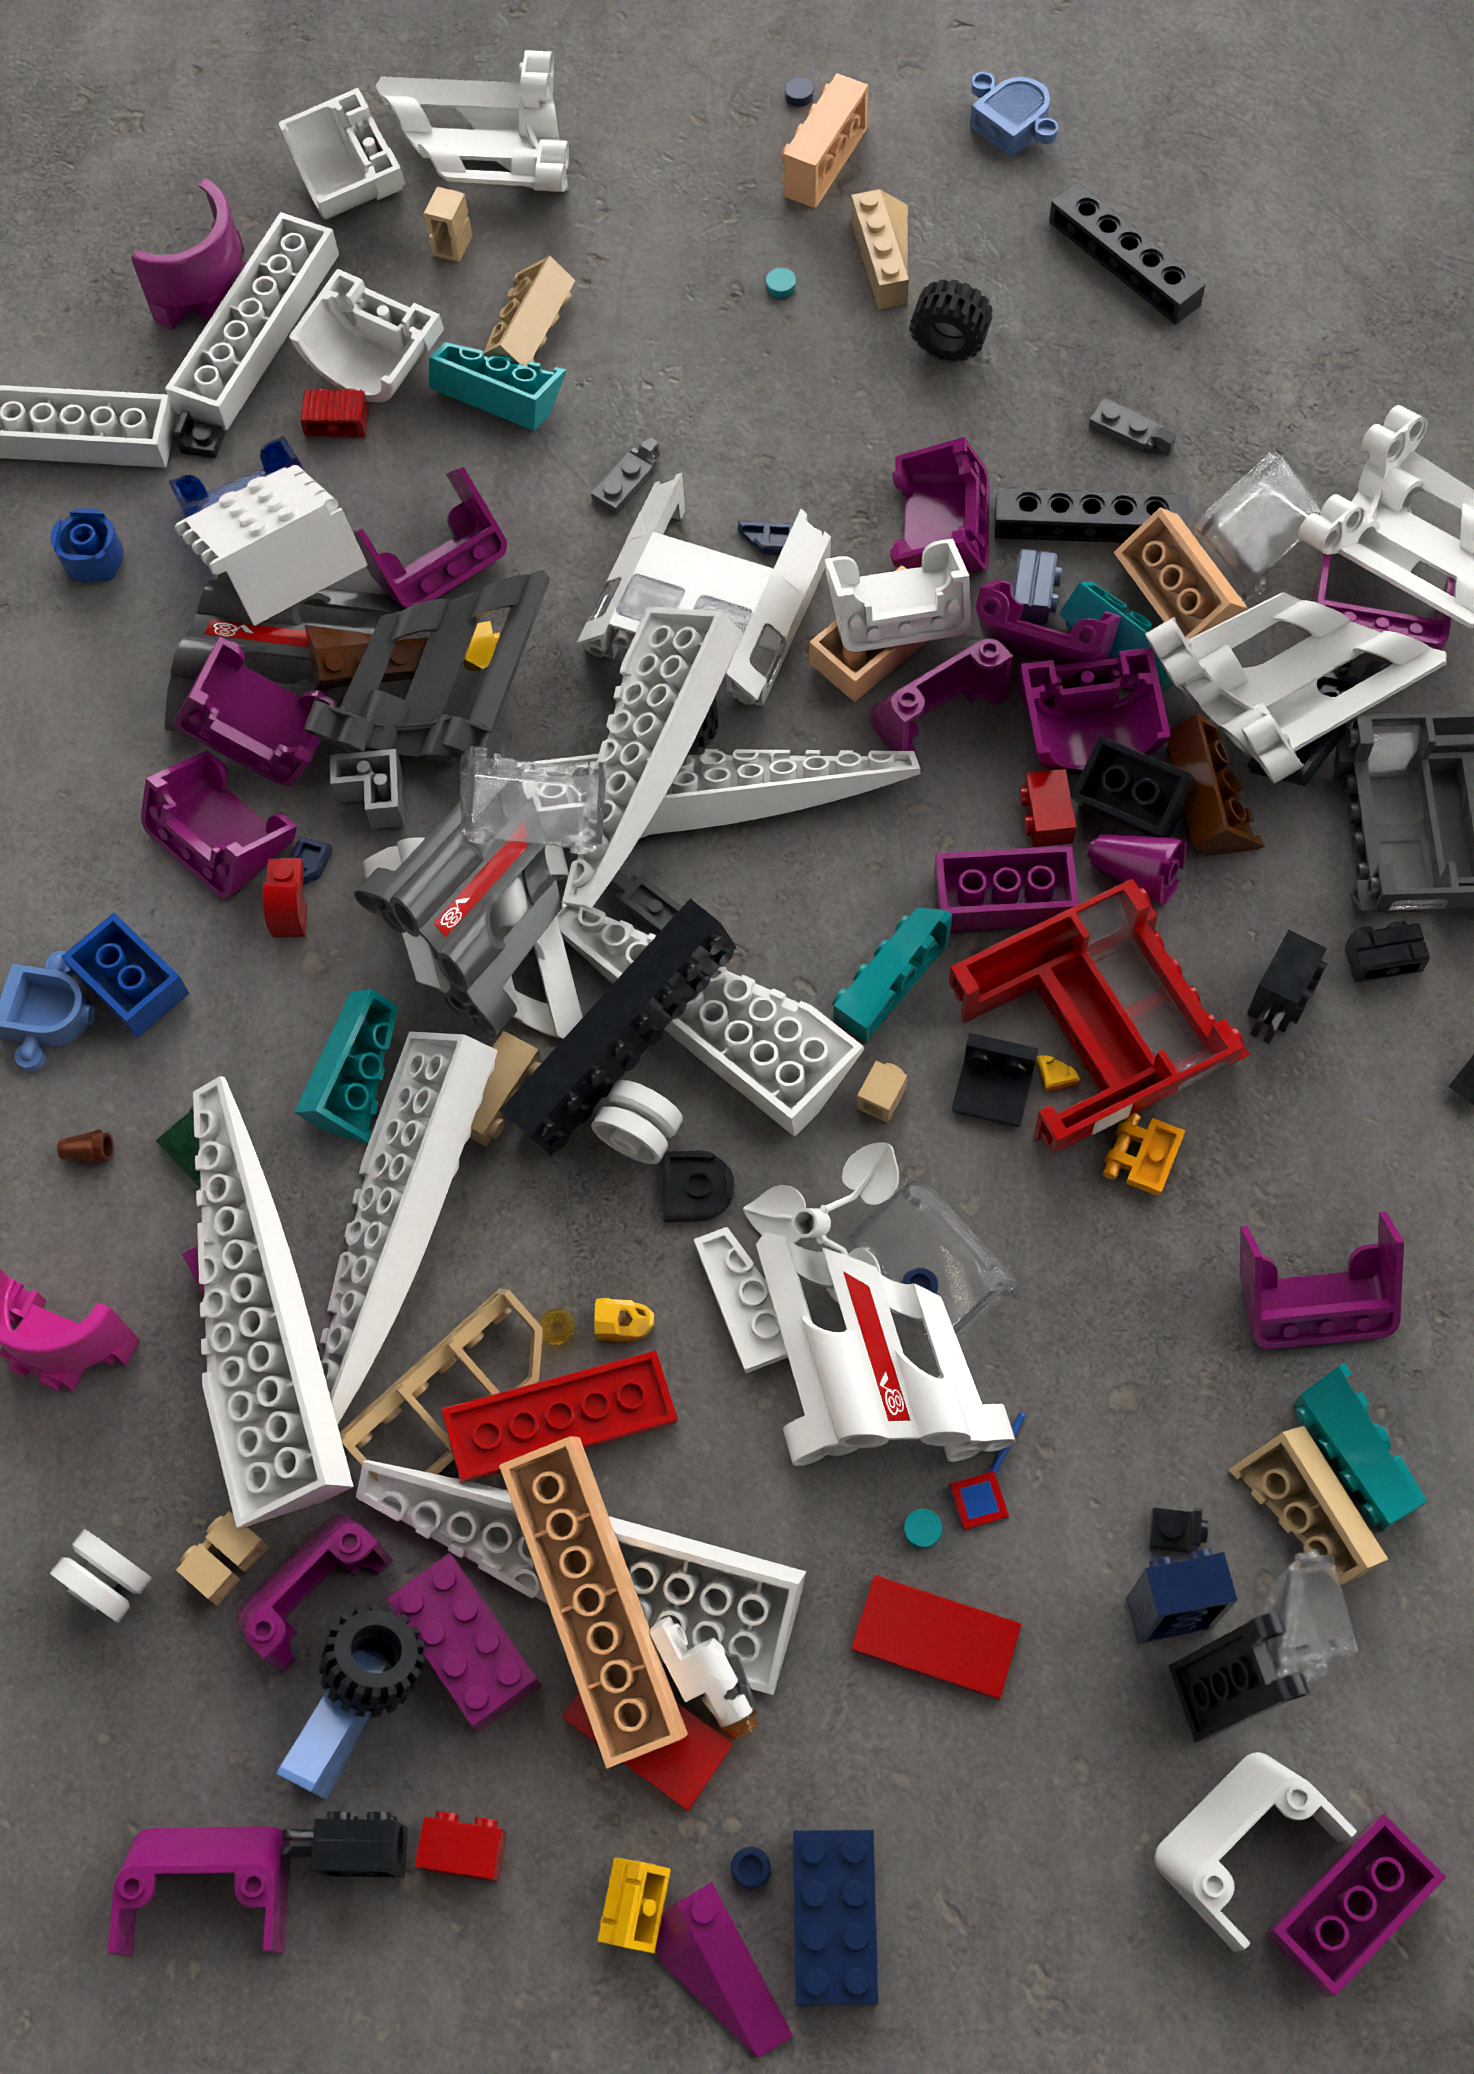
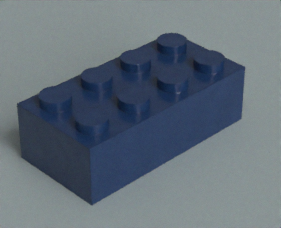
[1126,1549,1238,1644]
[793,1830,879,2006]

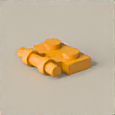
[1103,1113,1186,1197]

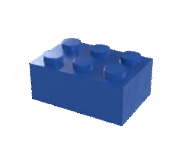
[61,913,190,1038]

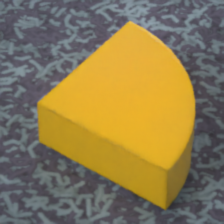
[1036,1055,1080,1092]

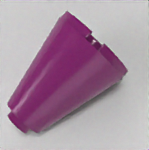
[1087,834,1187,905]

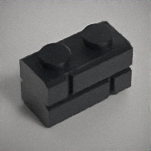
[1345,921,1430,982]

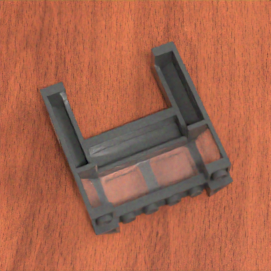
[1334,711,1474,911]

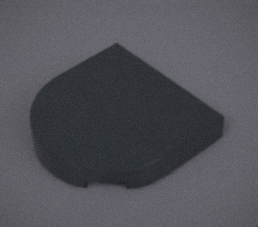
[663,1150,735,1222]

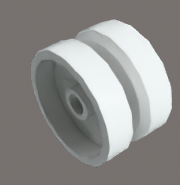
[591,1080,683,1164]
[50,1528,152,1623]

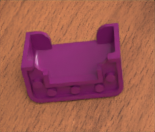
[890,437,989,573]
[976,579,1122,666]
[174,636,338,786]
[870,639,1013,753]
[141,750,297,898]
[236,1514,393,1674]

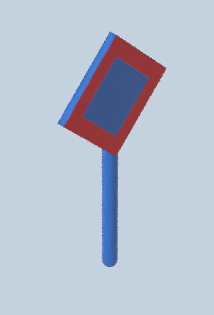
[949,1413,1025,1530]

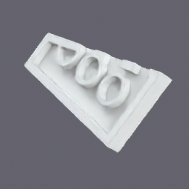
[693,1227,788,1374]

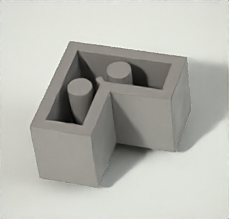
[330,749,404,829]

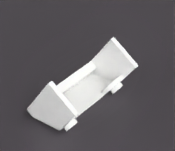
[1154,1753,1357,1952]

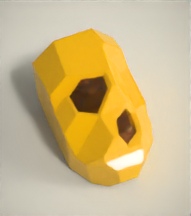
[594,1298,654,1342]

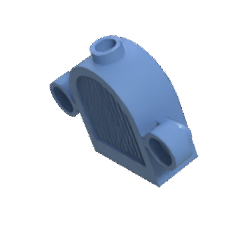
[970,72,1058,158]
[0,951,96,1073]

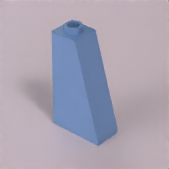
[276,1649,392,1800]

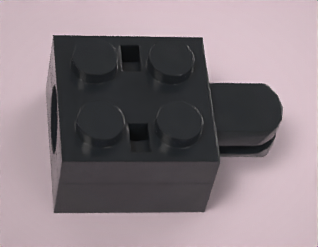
[1247,930,1328,1045]
[280,1811,408,1878]

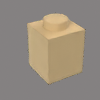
[857,1061,908,1123]

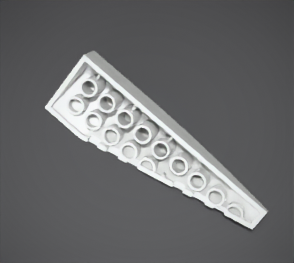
[562,607,744,909]
[557,902,864,1137]

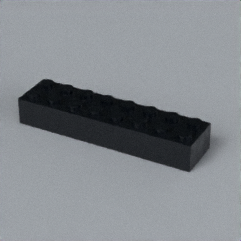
[500,898,737,1156]

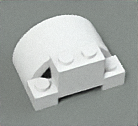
[279,88,406,220]
[289,269,444,403]

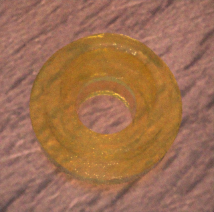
[539,1308,575,1345]

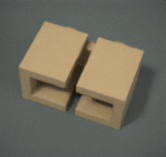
[424,187,473,262]
[176,1511,269,1606]

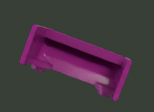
[353,466,507,609]
[1312,554,1455,651]
[1240,1212,1404,1350]
[107,1826,291,1956]

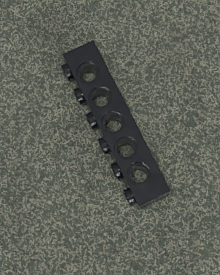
[1049,183,1205,325]
[994,487,1188,543]

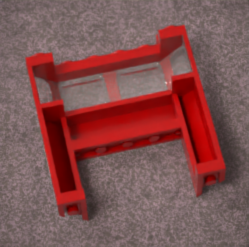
[949,878,1250,1154]

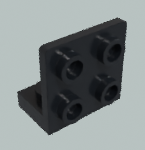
[952,1032,1039,1127]

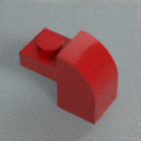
[263,858,307,937]

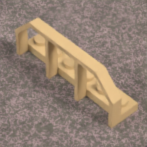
[339,1288,543,1481]

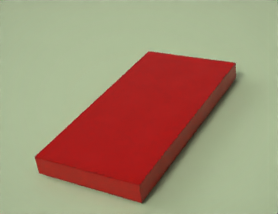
[851,1575,1022,1700]
[561,1692,734,1812]

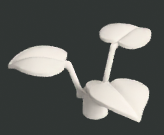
[743,1142,899,1303]

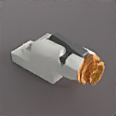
[649,1616,759,1739]

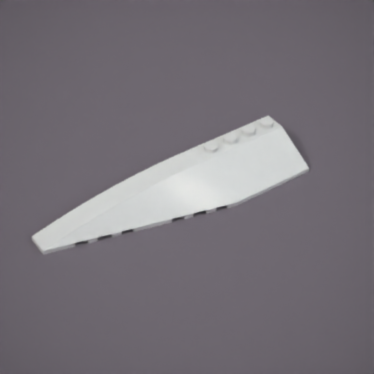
[320,1031,498,1425]

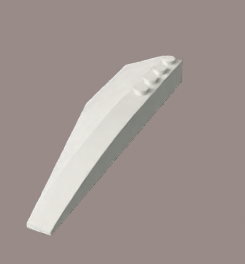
[516,749,920,846]
[193,1076,354,1528]
[356,1460,806,1695]

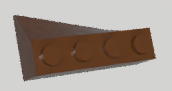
[305,625,429,690]
[1167,714,1265,856]

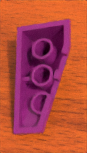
[655,1882,793,2058]

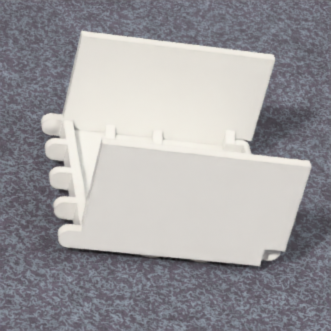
[175,465,368,626]

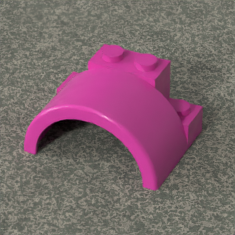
[0,1269,140,1391]

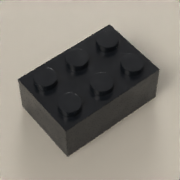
[1070,735,1197,838]

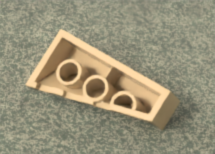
[851,189,909,310]
[483,256,575,366]
[1228,1426,1388,1586]

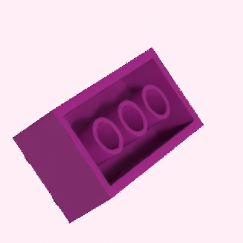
[934,845,1079,932]
[387,1553,542,1733]
[1265,1814,1446,1998]

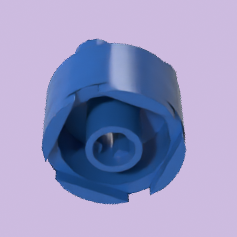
[51,508,124,582]

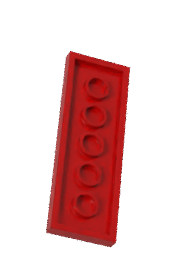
[441,1350,678,1484]

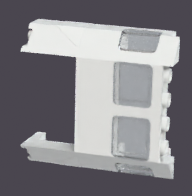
[577,472,831,707]

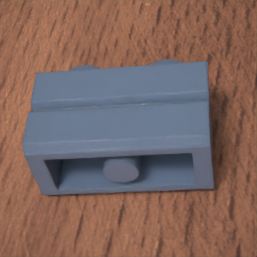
[1013,549,1062,625]

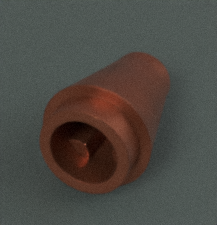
[57,1129,114,1164]

